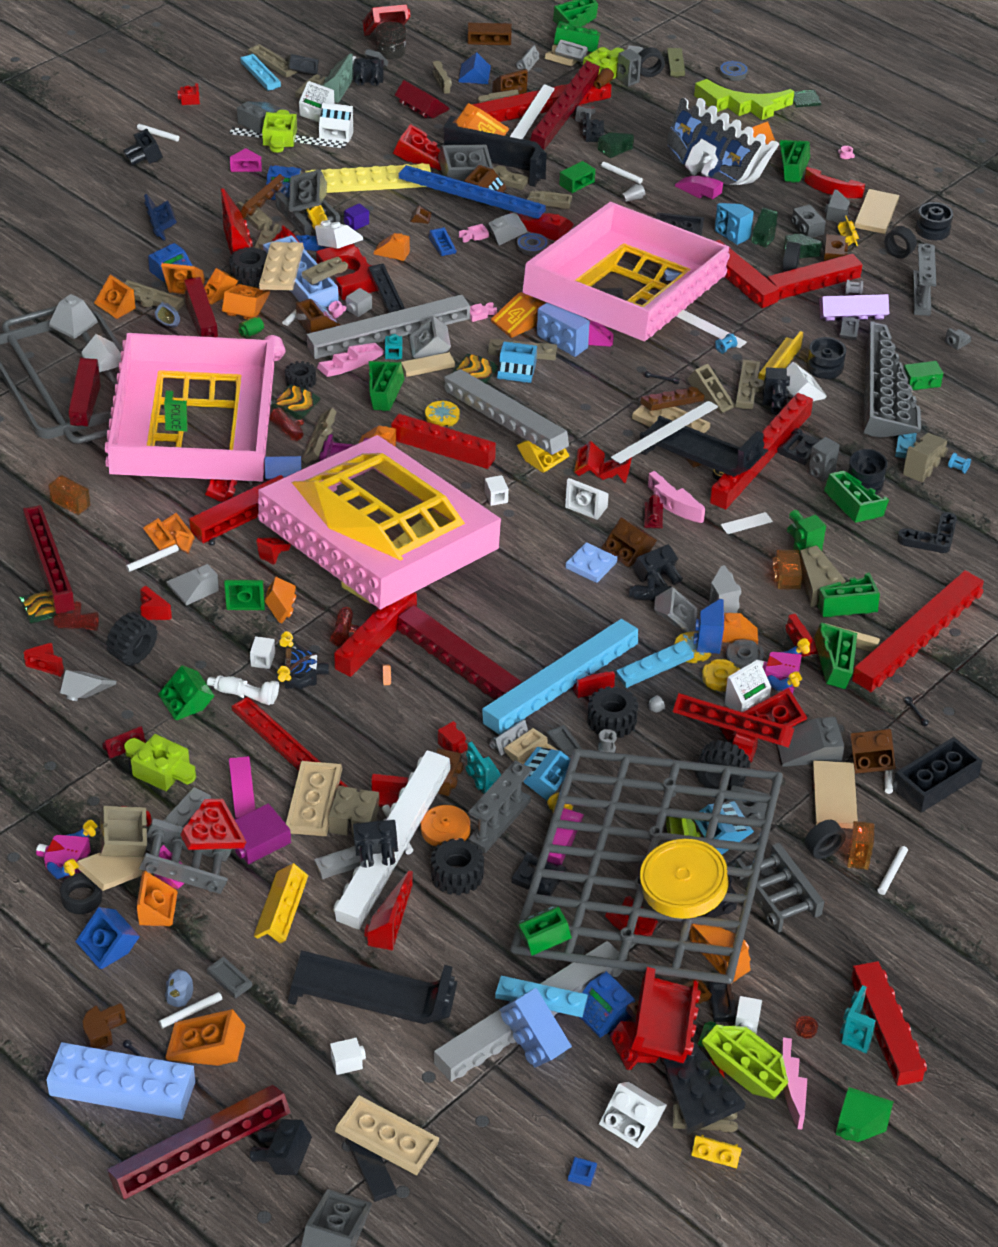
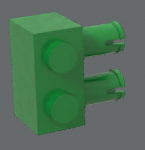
[787,510,826,555]

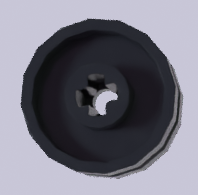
[916,202,953,241]
[807,337,846,379]

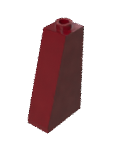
[184,277,218,338]
[69,358,101,426]

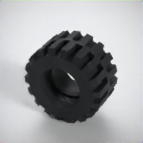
[229,247,268,287]
[106,612,158,666]
[587,686,638,738]
[694,740,750,791]
[431,838,484,895]

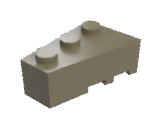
[903,433,948,482]
[798,545,846,607]

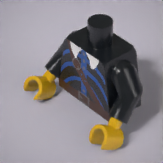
[277,631,329,689]

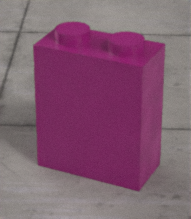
[235,803,291,864]

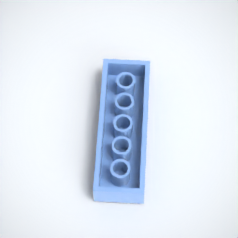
[263,235,338,307]
[47,1042,195,1120]

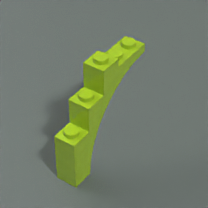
[694,79,794,120]

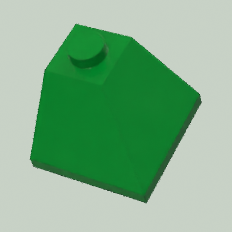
[224,580,265,610]
[836,1087,894,1142]

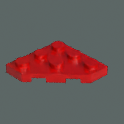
[180,799,247,850]

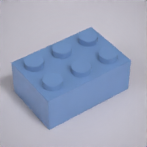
[537,303,590,357]
[499,988,572,1068]

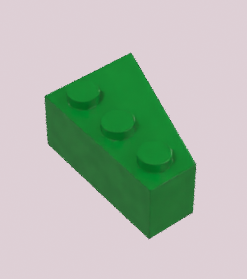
[553,0,598,27]
[554,21,601,52]
[779,140,810,183]
[369,361,405,411]
[824,471,889,523]
[818,572,880,617]
[814,623,858,689]

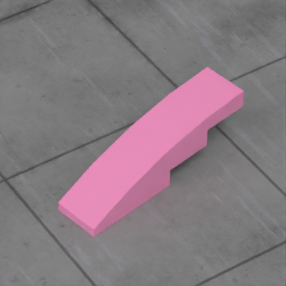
[317,343,385,377]
[781,1038,807,1130]

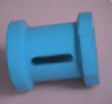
[715,333,738,354]
[948,452,971,474]

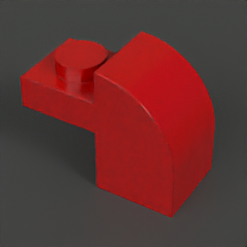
[733,732,758,762]

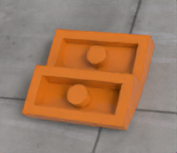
[143,513,195,551]

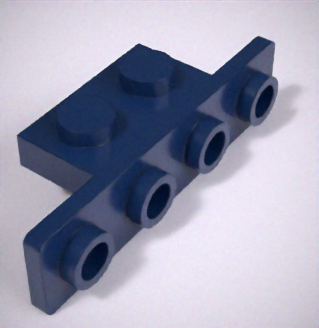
[144,194,177,241]

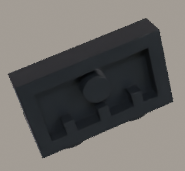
[583,113,604,142]

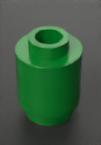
[238,317,264,339]

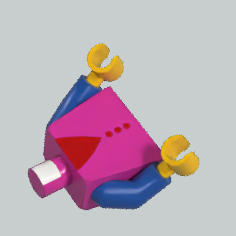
[758,638,810,694]
[36,820,98,879]

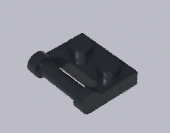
[777,428,820,465]
[512,852,566,896]

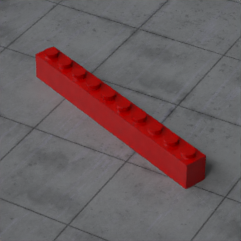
[472,82,612,122]
[710,393,813,510]
[852,570,984,692]

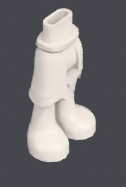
[207,675,279,705]

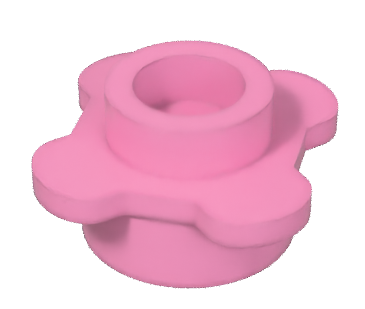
[838,146,855,159]
[329,301,346,318]

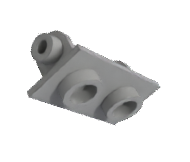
[516,45,539,71]
[489,719,528,756]

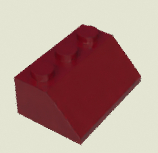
[395,80,450,119]

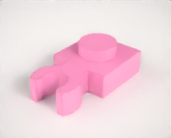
[459,224,489,242]
[470,302,497,322]

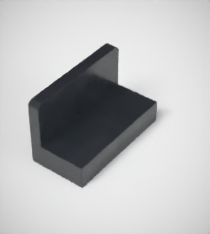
[285,54,319,75]

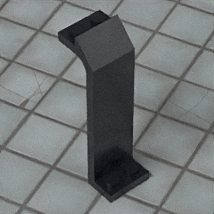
[443,116,547,187]
[640,415,769,477]
[287,950,457,1024]

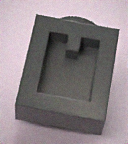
[575,105,596,123]
[840,317,860,340]
[945,328,972,350]

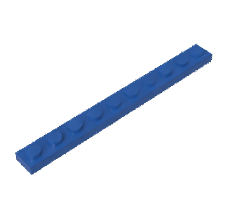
[399,165,546,219]

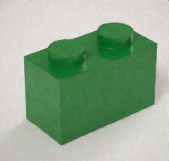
[559,161,595,193]
[904,361,943,390]

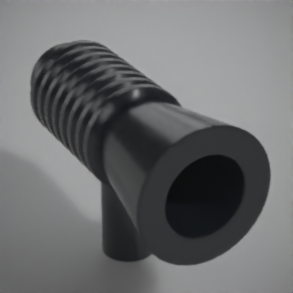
[629,575,672,601]

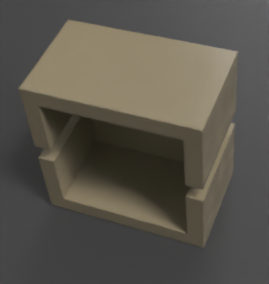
[329,786,379,837]
[100,806,147,857]

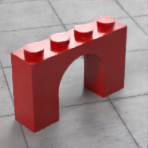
[316,243,377,300]

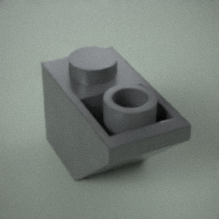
[824,190,850,223]

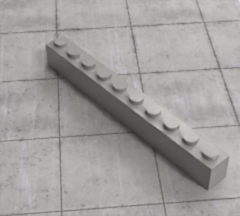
[307,294,470,359]
[444,369,569,455]
[434,941,623,1082]

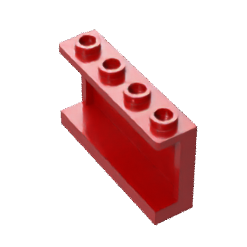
[362,4,410,36]
[631,967,701,1063]

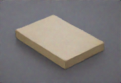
[77,853,149,891]

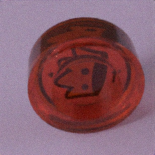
[795,1016,818,1039]

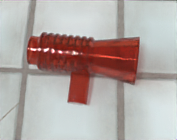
[269,408,304,441]
[54,602,99,631]
[330,607,360,646]

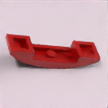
[804,167,865,199]

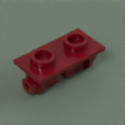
[644,494,663,529]
[102,726,146,759]

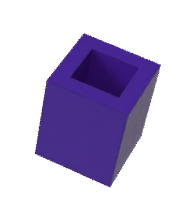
[344,203,369,231]

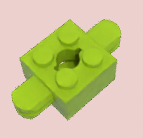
[583,47,624,79]
[262,110,297,153]
[125,734,196,791]

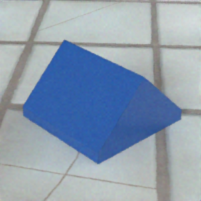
[459,52,491,84]

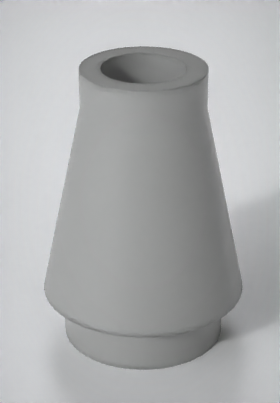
[621,184,645,202]

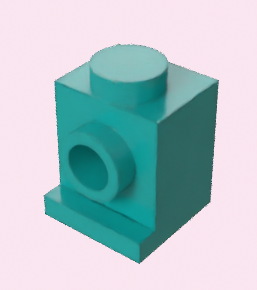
[385,334,402,359]

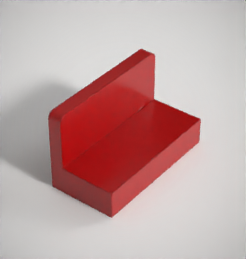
[575,441,605,478]
[572,671,615,698]
[372,774,408,808]

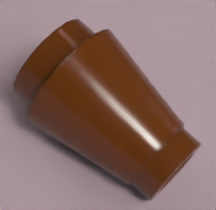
[594,68,614,89]

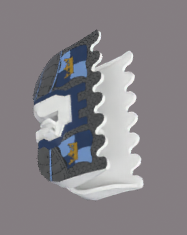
[667,98,779,185]

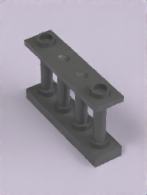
[275,192,340,236]
[913,243,936,316]
[468,760,532,853]
[139,818,232,894]
[735,843,824,933]

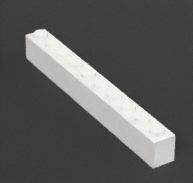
[333,750,450,930]

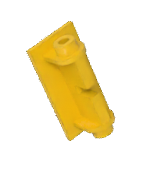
[306,205,328,229]
[837,216,859,246]
[692,1135,742,1168]

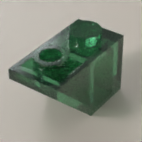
[598,132,634,158]
[752,207,778,248]
[784,234,822,259]

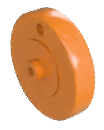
[421,805,471,847]

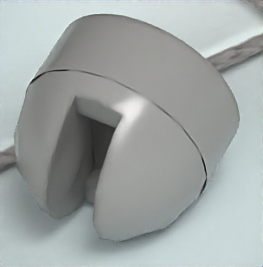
[648,695,665,712]

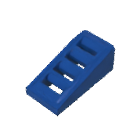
[429,227,457,256]

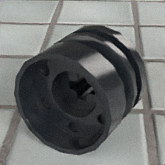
[848,449,887,495]

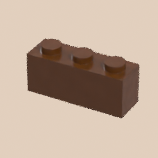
[468,23,512,45]

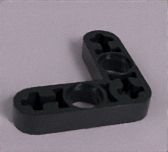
[898,512,957,553]

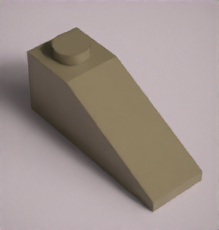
[687,364,736,414]

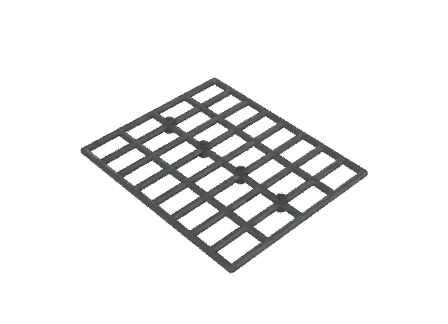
[510,749,783,984]

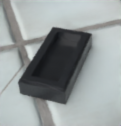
[708,982,736,1022]

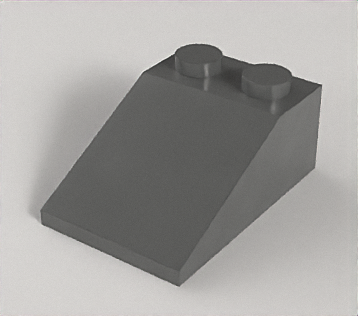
[237,101,291,134]
[438,145,493,181]
[289,169,327,212]
[776,717,844,767]
[301,1189,372,1247]

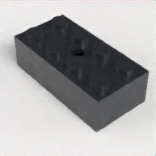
[893,737,983,813]

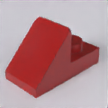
[599,457,632,483]
[256,537,291,565]
[140,586,172,620]
[23,643,64,677]

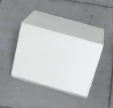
[81,334,122,372]

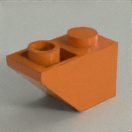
[204,268,238,304]
[265,577,296,623]

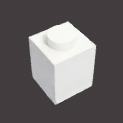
[484,475,508,506]
[250,636,275,669]
[735,996,762,1034]
[330,1038,366,1075]

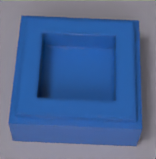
[568,1157,597,1187]

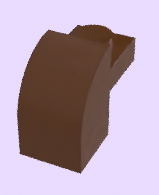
[83,1003,127,1049]

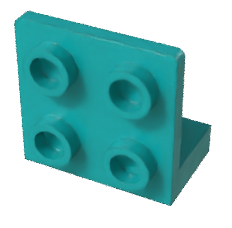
[465,742,501,794]
[840,985,876,1054]

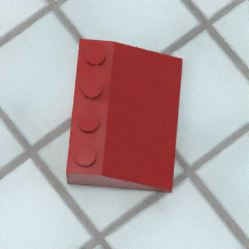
[221,188,253,255]

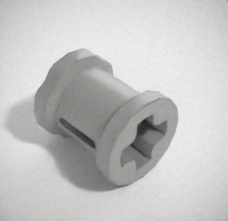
[845,280,863,295]
[598,729,617,753]

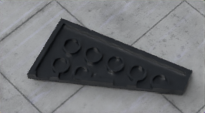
[661,1040,746,1135]

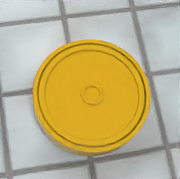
[640,839,728,919]

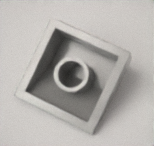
[409,316,451,359]

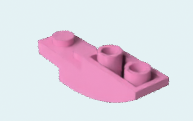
[648,471,705,523]

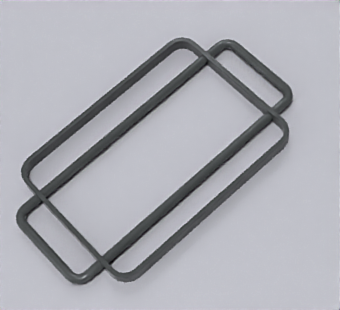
[0,306,124,444]

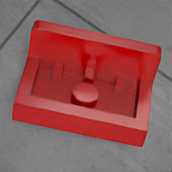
[205,479,238,502]
[786,614,818,657]
[605,896,658,936]
[610,1021,659,1070]

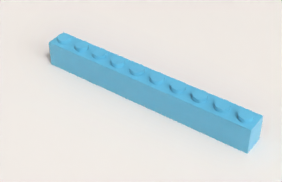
[482,619,638,735]

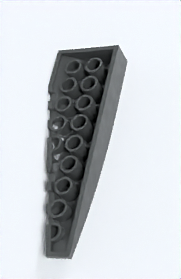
[864,321,921,438]

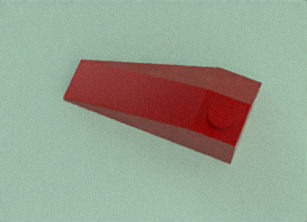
[393,124,441,170]
[509,212,574,241]
[720,688,807,742]
[364,871,413,951]

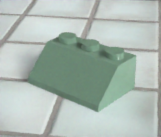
[321,54,353,103]

